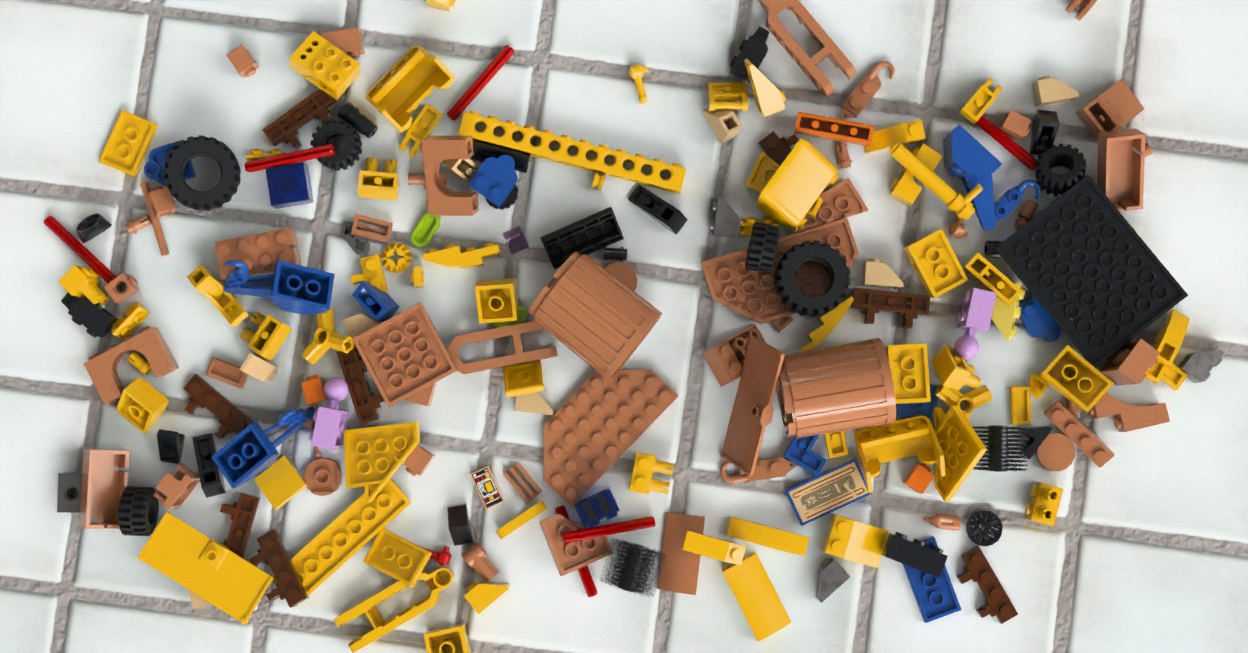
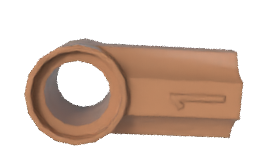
[461,542,499,582]

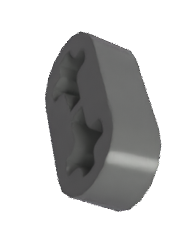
[341,222,370,255]

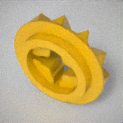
[381,242,412,273]

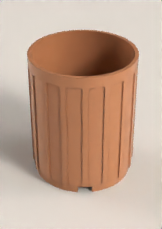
[529,251,663,381]
[776,338,896,438]

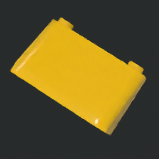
[757,138,840,233]

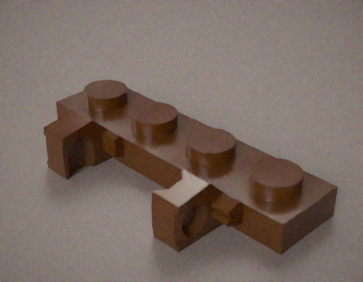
[262,89,336,150]
[758,131,799,166]
[851,288,930,329]
[336,346,384,425]
[183,374,255,439]
[219,493,260,558]
[249,529,309,608]
[956,546,1018,624]

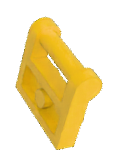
[708,82,748,112]

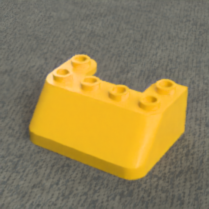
[365,45,456,133]

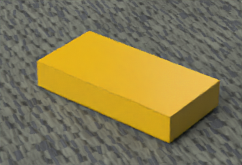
[1009,386,1031,425]

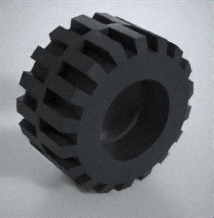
[311,119,363,171]
[1035,144,1086,197]
[745,222,780,274]
[118,486,159,536]

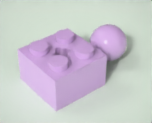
[954,288,997,360]
[309,377,349,450]

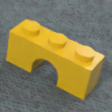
[890,143,943,206]

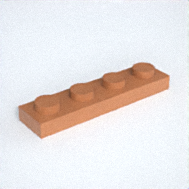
[1044,400,1115,468]

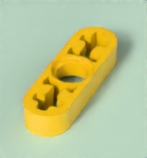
[496,501,547,539]

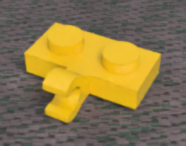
[350,254,388,292]

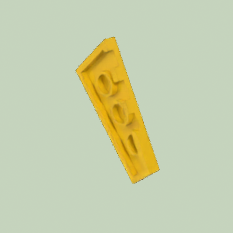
[745,151,823,217]

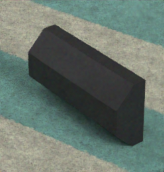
[540,207,624,269]

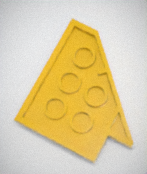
[933,406,987,501]
[343,422,420,503]

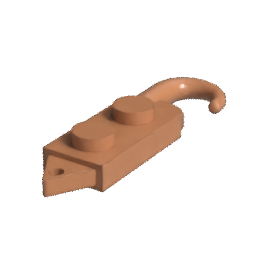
[841,61,895,120]
[720,457,797,483]

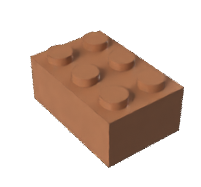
[1099,338,1160,385]

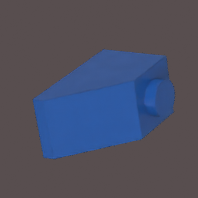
[352,281,399,322]

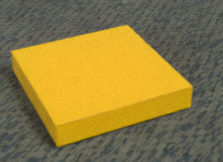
[503,360,545,397]
[254,455,307,510]

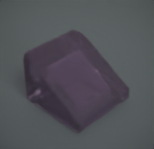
[503,226,529,254]

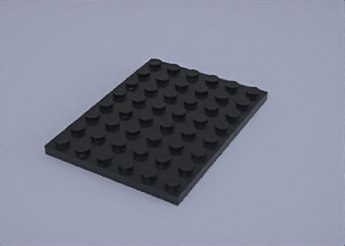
[994,174,1188,368]

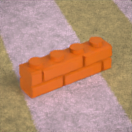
[794,112,875,147]

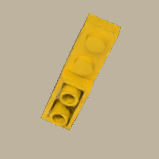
[422,242,501,268]
[1145,309,1190,384]

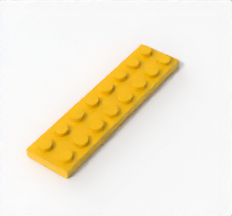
[272,478,412,607]

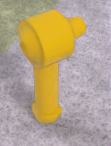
[629,64,648,104]

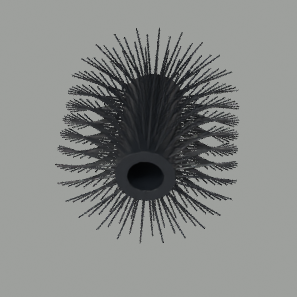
[972,425,1028,472]
[599,539,667,597]

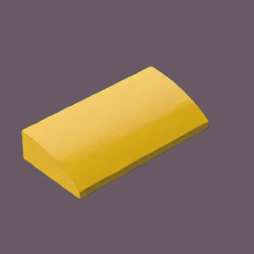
[722,553,791,642]

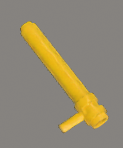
[889,142,983,220]

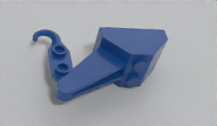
[943,125,1041,231]
[223,260,335,315]
[212,406,315,488]

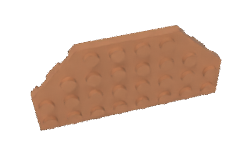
[701,218,859,324]
[543,369,678,507]

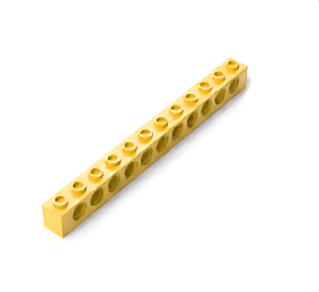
[458,111,686,194]

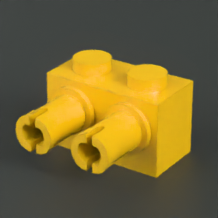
[357,157,400,201]
[58,265,110,305]
[239,311,292,361]
[932,345,981,390]
[629,452,674,494]
[1025,482,1064,526]

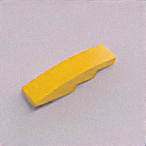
[795,296,854,353]
[726,517,810,556]

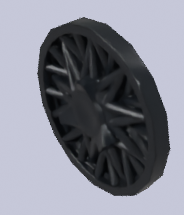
[966,510,1003,547]

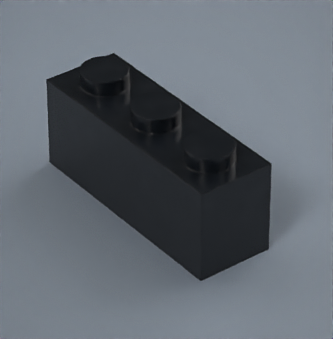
[881,532,948,578]

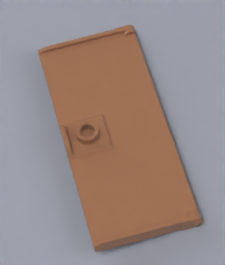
[720,336,785,475]

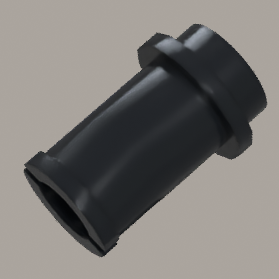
[603,247,627,262]

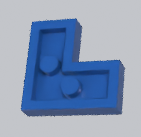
[784,435,827,476]

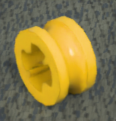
[591,172,606,191]

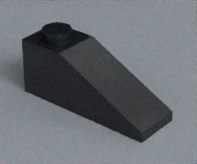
[628,184,688,235]
[193,433,226,498]

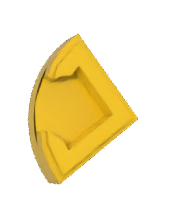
[1029,372,1048,399]

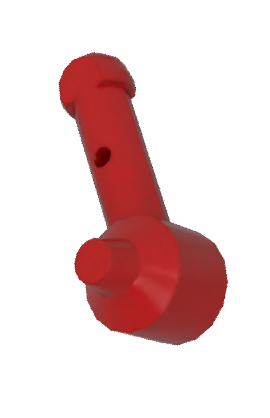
[417,545,452,566]

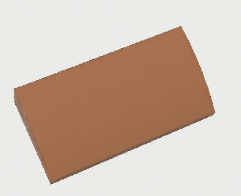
[657,512,705,595]

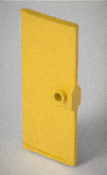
[137,512,274,625]

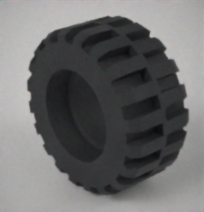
[163,135,241,211]
[774,240,851,317]

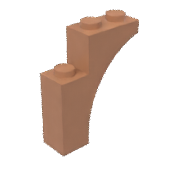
[1088,392,1170,432]

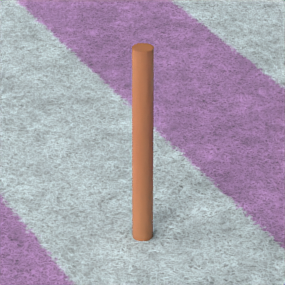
[140,182,169,256]

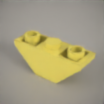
[991,282,1025,342]

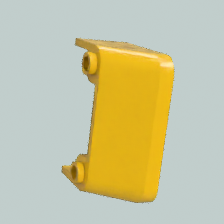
[854,416,946,493]

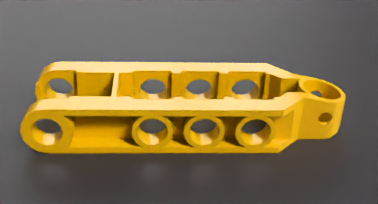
[333,566,454,653]

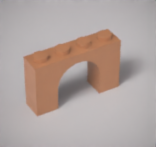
[420,136,479,216]
[84,326,179,405]

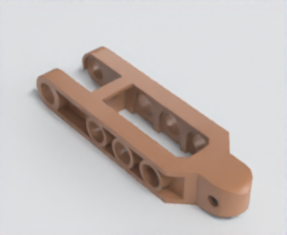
[759,0,857,97]
[446,321,558,374]

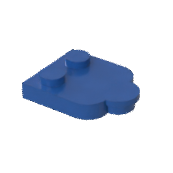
[144,140,197,186]
[468,155,518,208]
[1019,297,1060,342]

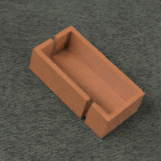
[1097,128,1145,212]
[214,228,302,281]
[79,449,130,529]

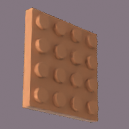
[352,302,458,408]

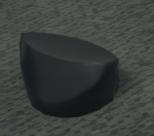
[76,213,112,243]

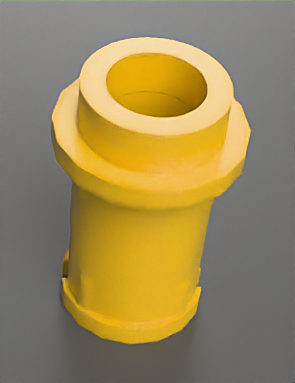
[127,351,152,375]

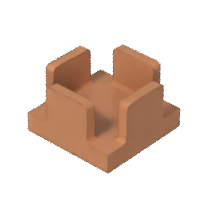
[153,463,200,510]

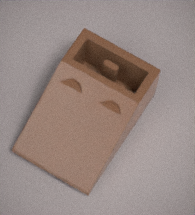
[1076,79,1145,141]
[702,324,766,387]

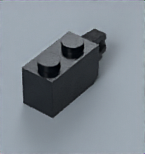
[729,27,769,83]
[61,293,118,338]

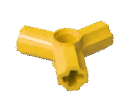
[302,308,354,364]
[934,384,992,423]

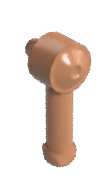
[949,216,968,239]

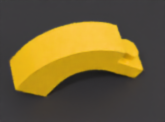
[187,264,249,328]

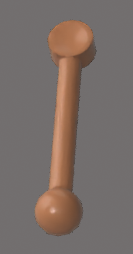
[306,420,322,458]

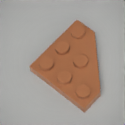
[539,514,613,576]

